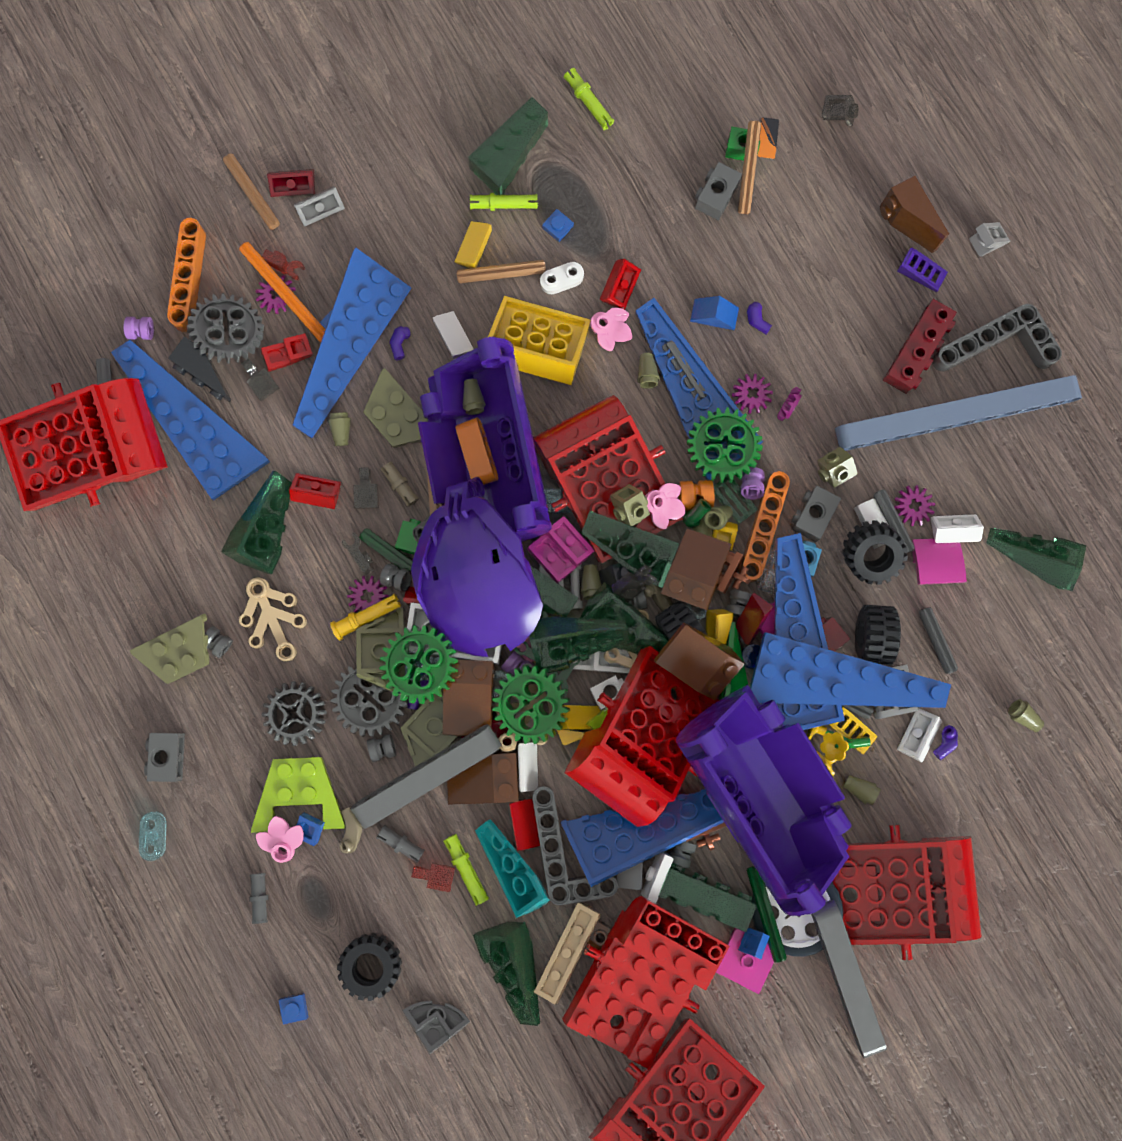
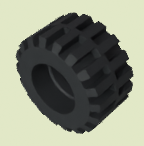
[842,520,908,585]
[655,600,707,642]
[855,605,901,666]
[337,933,402,1001]

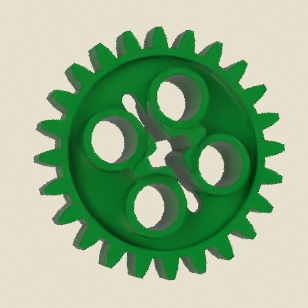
[687,407,763,483]
[379,625,458,704]
[492,665,570,744]

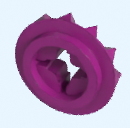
[777,387,802,422]

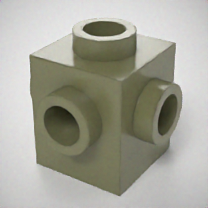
[817,447,858,488]
[611,484,650,526]

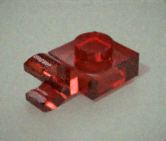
[262,249,305,280]
[411,863,455,892]

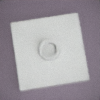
[641,852,673,903]

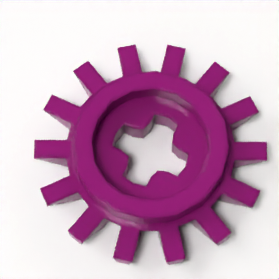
[255,275,296,314]
[732,374,773,414]
[894,485,935,526]
[347,576,389,613]

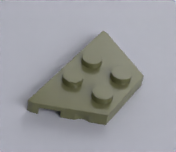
[363,368,428,448]
[356,608,405,695]
[130,614,209,684]
[401,694,458,766]

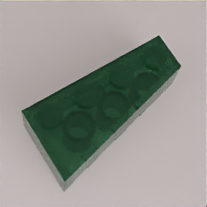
[468,97,548,195]
[658,863,757,932]

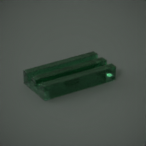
[714,477,758,524]

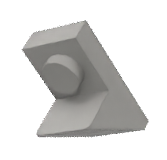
[969,222,1010,257]

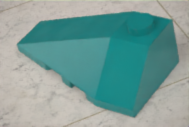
[475,819,550,918]

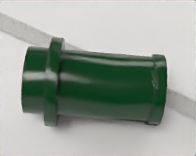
[683,499,711,528]

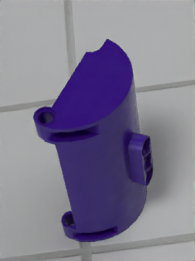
[418,337,552,542]
[676,685,852,916]

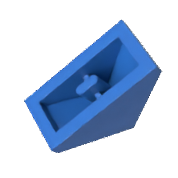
[690,296,739,330]

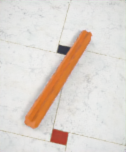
[239,242,325,343]

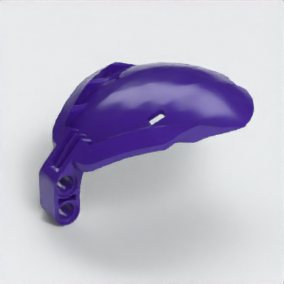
[411,477,543,657]

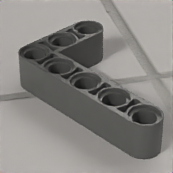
[932,304,1062,372]
[533,785,618,905]

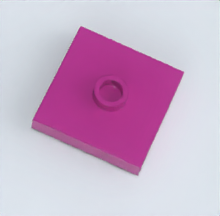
[716,927,774,994]

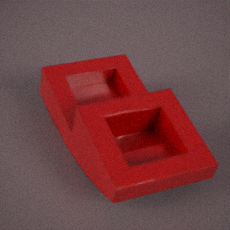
[261,333,313,372]

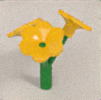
[807,726,871,776]

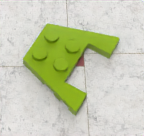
[251,757,346,833]

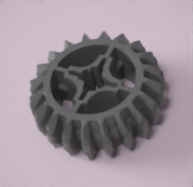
[261,681,327,746]

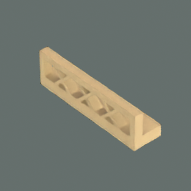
[534,902,601,1005]

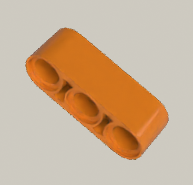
[456,417,498,485]

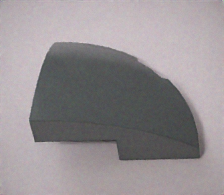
[402,1001,470,1055]

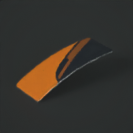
[757,117,779,159]

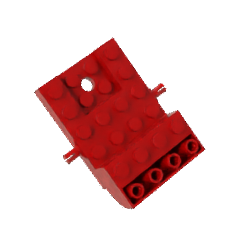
[0,378,168,511]
[533,395,683,563]
[564,646,719,827]
[832,825,982,960]
[562,896,730,1068]
[588,1018,765,1141]

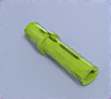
[564,68,615,130]
[470,193,538,211]
[443,833,489,906]

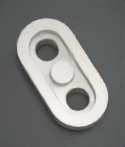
[540,262,584,294]

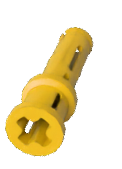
[330,594,401,641]

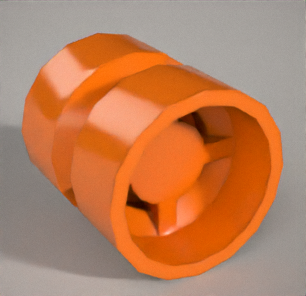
[678,480,714,511]

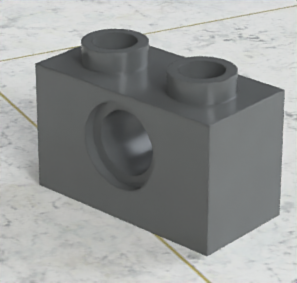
[694,162,742,221]
[791,485,841,542]
[144,733,185,782]

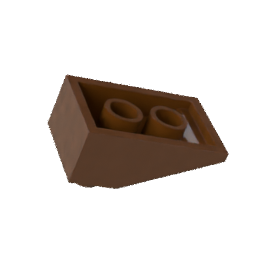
[879,176,949,253]
[661,528,732,611]
[654,623,745,700]
[443,660,496,736]
[447,753,519,805]

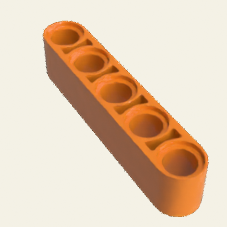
[167,218,206,332]
[739,471,790,583]

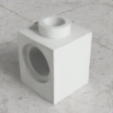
[590,675,624,710]

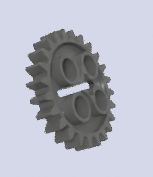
[187,293,264,364]
[331,663,408,737]

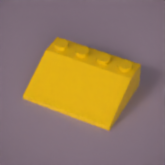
[488,296,590,385]

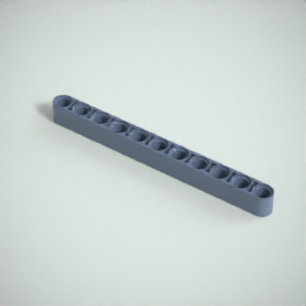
[835,375,1082,451]

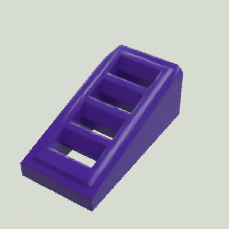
[897,247,948,292]

